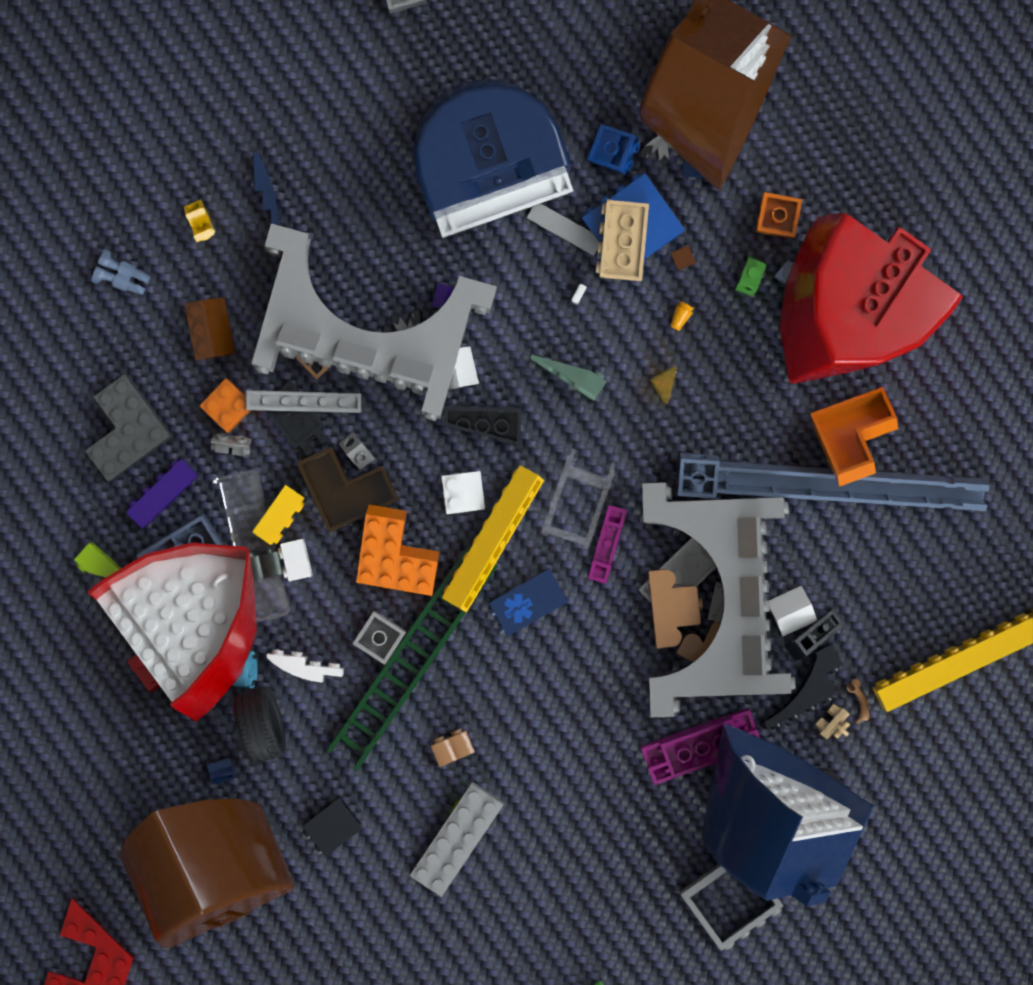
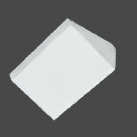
[449,346,479,391]
[769,586,817,636]

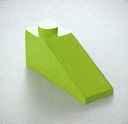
[74,542,121,577]

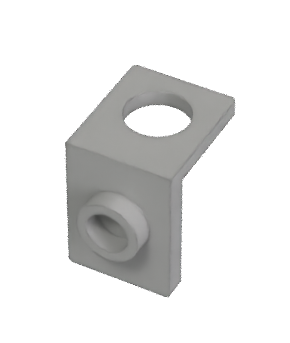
[339,432,375,470]

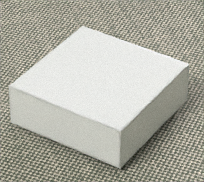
[571,284,587,305]

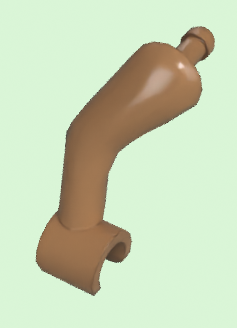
[847,679,870,724]

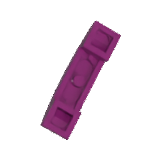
[588,505,627,584]

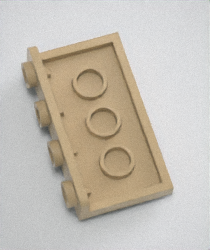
[596,199,649,282]

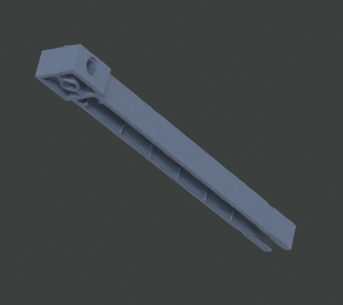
[677,453,989,511]

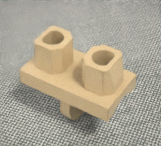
[816,704,850,740]

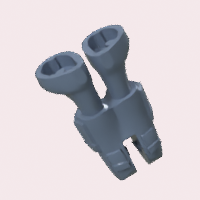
[91,249,151,295]

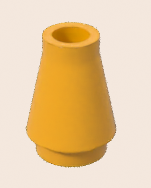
[670,301,694,331]

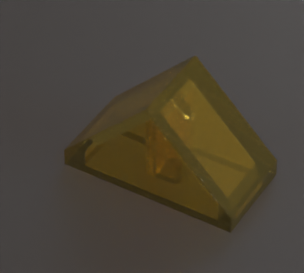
[650,366,678,405]

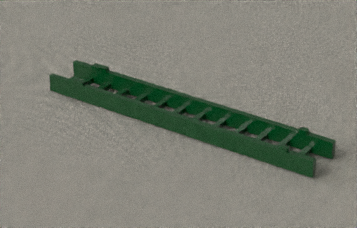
[327,545,498,771]

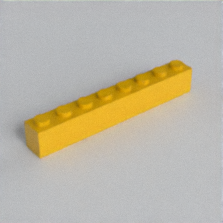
[442,465,544,613]

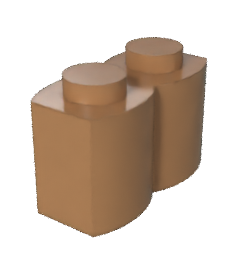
[431,728,475,767]

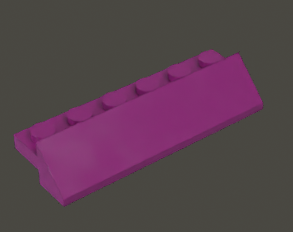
[640,707,760,785]

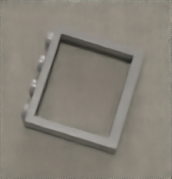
[680,864,783,951]

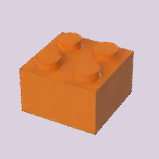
[755,192,802,239]
[200,378,251,433]

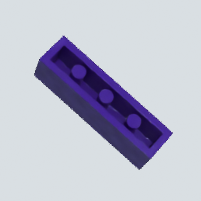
[126,459,200,529]

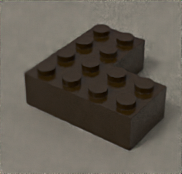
[297,447,400,533]

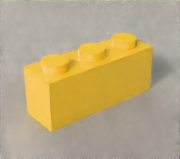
[252,485,305,545]

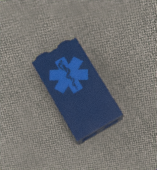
[488,568,568,636]

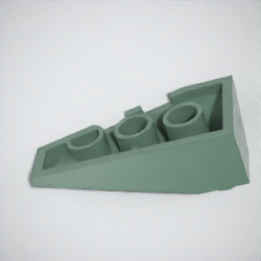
[530,355,606,401]

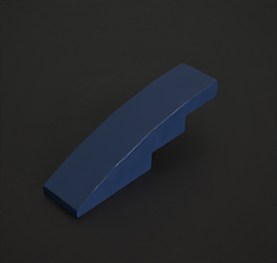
[253,152,281,226]

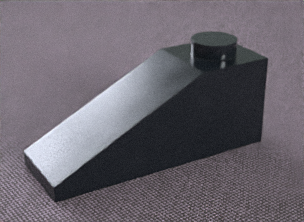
[784,609,844,661]

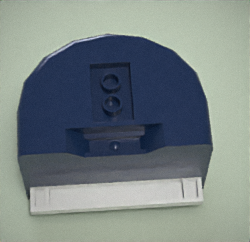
[413,78,573,238]

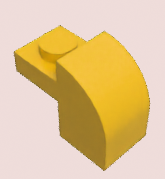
[184,199,215,242]

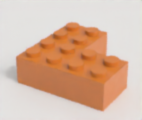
[810,387,898,487]
[356,504,440,596]

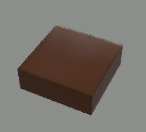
[670,246,696,271]

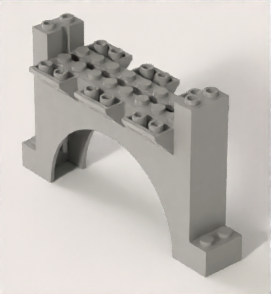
[252,224,497,421]
[642,483,796,717]

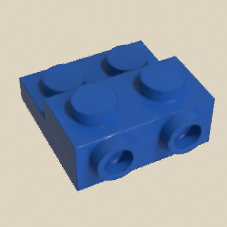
[587,124,640,174]

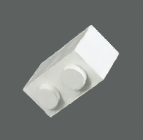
[278,539,313,581]

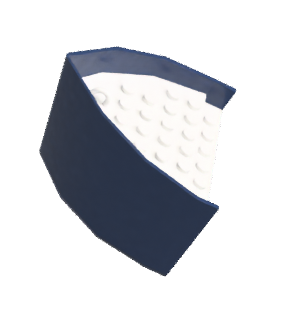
[703,723,874,906]

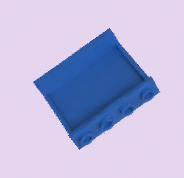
[582,173,685,260]

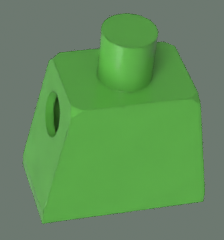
[735,256,767,296]

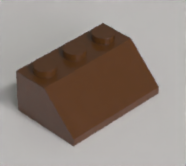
[184,297,236,361]

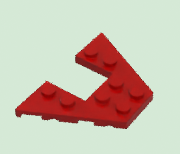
[44,898,134,985]

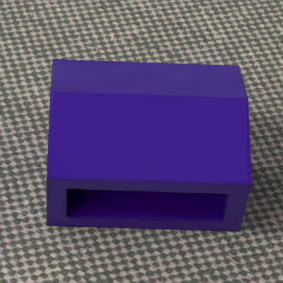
[432,283,454,309]

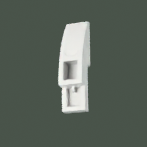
[267,650,344,682]

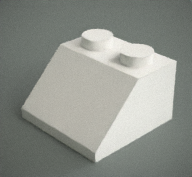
[442,471,485,514]

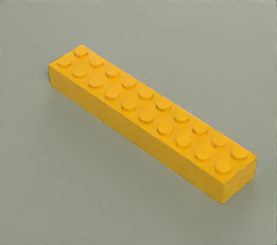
[872,608,1033,712]

